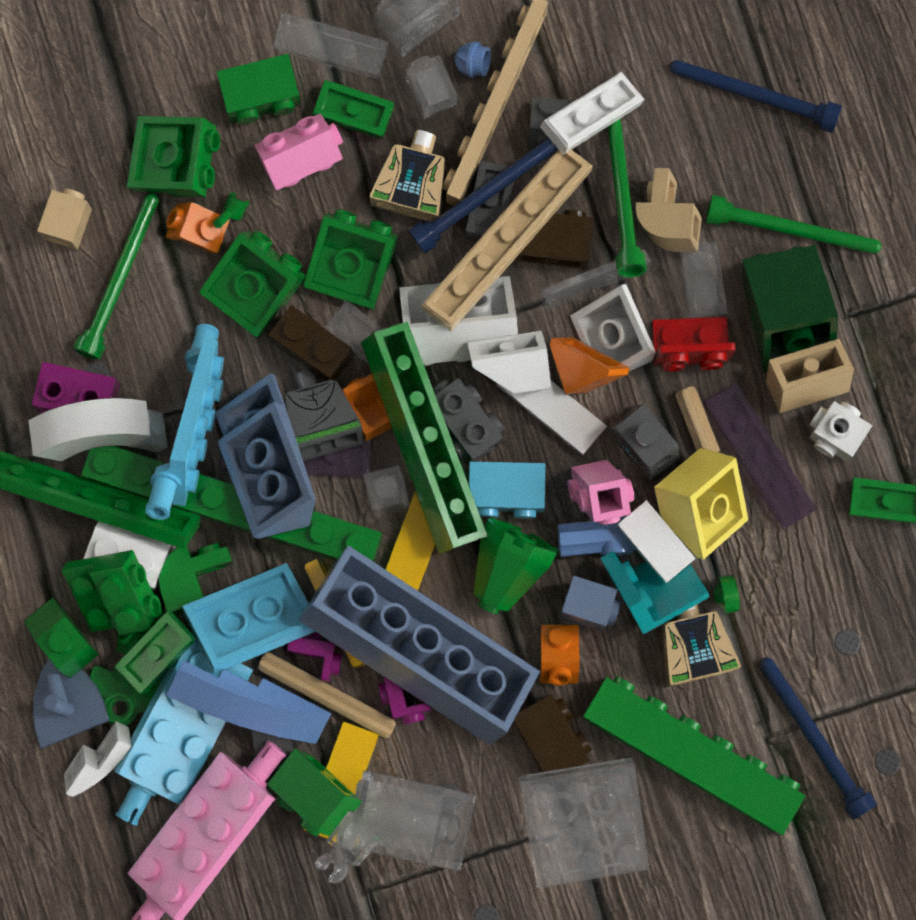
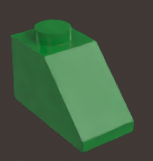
[24,597,99,678]

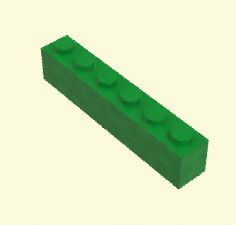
[361,321,487,554]
[582,675,806,836]

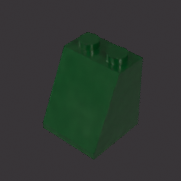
[742,245,838,373]

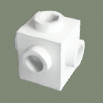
[809,401,873,462]

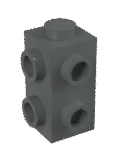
[433,378,505,462]

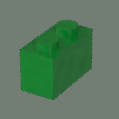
[217,53,301,125]
[267,748,363,838]

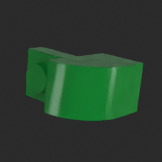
[159,543,234,615]

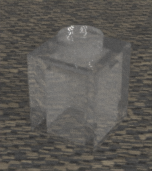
[405,55,457,119]
[363,465,410,516]

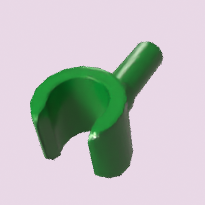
[213,191,250,228]

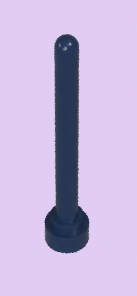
[669,60,842,133]
[408,138,558,254]
[759,657,877,821]

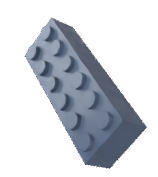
[299,545,540,746]

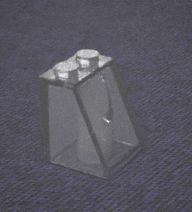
[347,771,476,871]

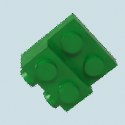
[127,116,220,198]
[303,209,399,310]
[198,230,306,338]
[61,550,162,635]

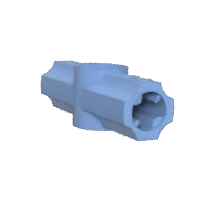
[557,515,661,558]

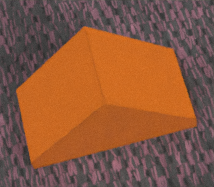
[550,337,630,395]

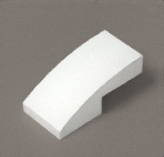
[64,721,132,797]

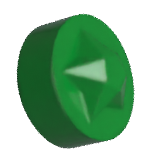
[713,575,740,614]

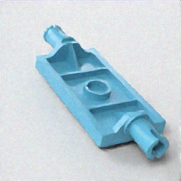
[145,324,224,520]
[114,640,253,826]

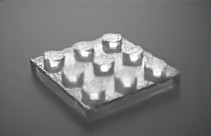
[519,757,650,888]

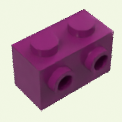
[32,362,120,414]

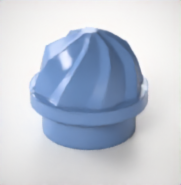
[454,41,491,79]

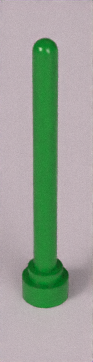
[607,119,647,278]
[72,193,159,361]
[705,194,882,254]

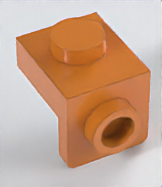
[166,202,230,254]
[342,374,392,442]
[540,625,580,686]

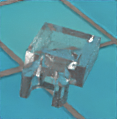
[315,810,382,883]

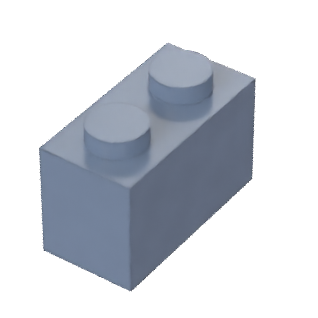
[559,575,622,632]

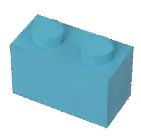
[469,462,545,519]

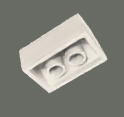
[399,276,518,366]

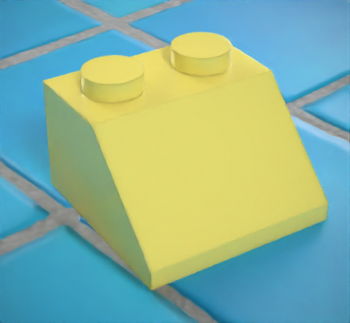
[654,448,749,560]

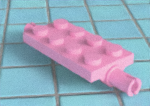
[127,740,287,920]

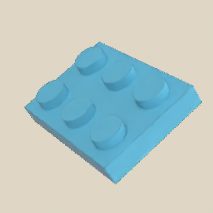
[182,563,316,674]

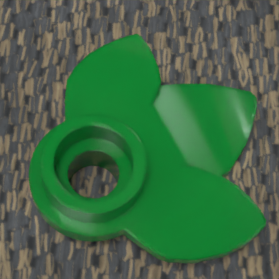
[90,663,162,726]

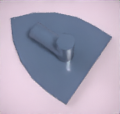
[33,659,110,749]

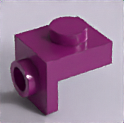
[287,632,342,683]
[378,677,431,725]

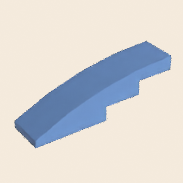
[166,660,331,744]

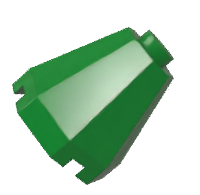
[473,517,559,614]

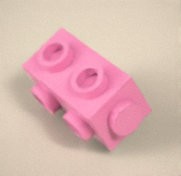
[254,113,343,191]
[568,460,634,525]

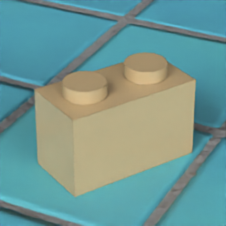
[766,339,854,413]

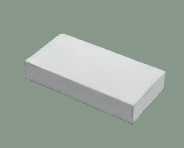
[616,500,696,584]

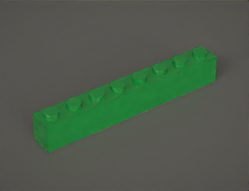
[81,446,383,562]

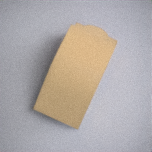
[636,168,702,252]

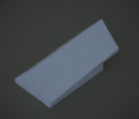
[215,373,316,539]

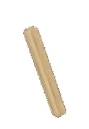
[258,652,396,738]

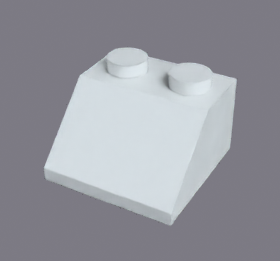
[83,522,176,592]

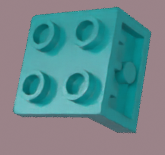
[600,551,709,634]

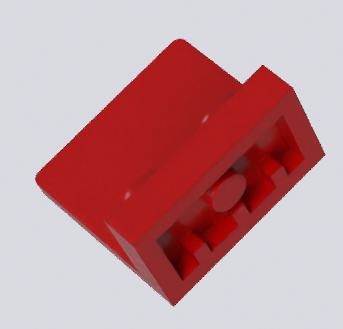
[652,317,735,372]

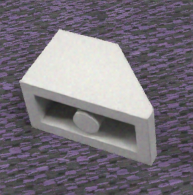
[467,331,551,394]

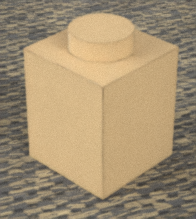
[37,188,92,251]

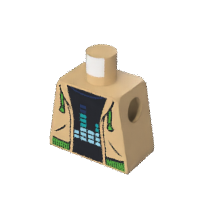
[370,130,445,222]
[662,605,741,687]

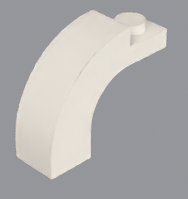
[28,398,168,461]

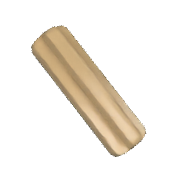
[675,386,720,453]

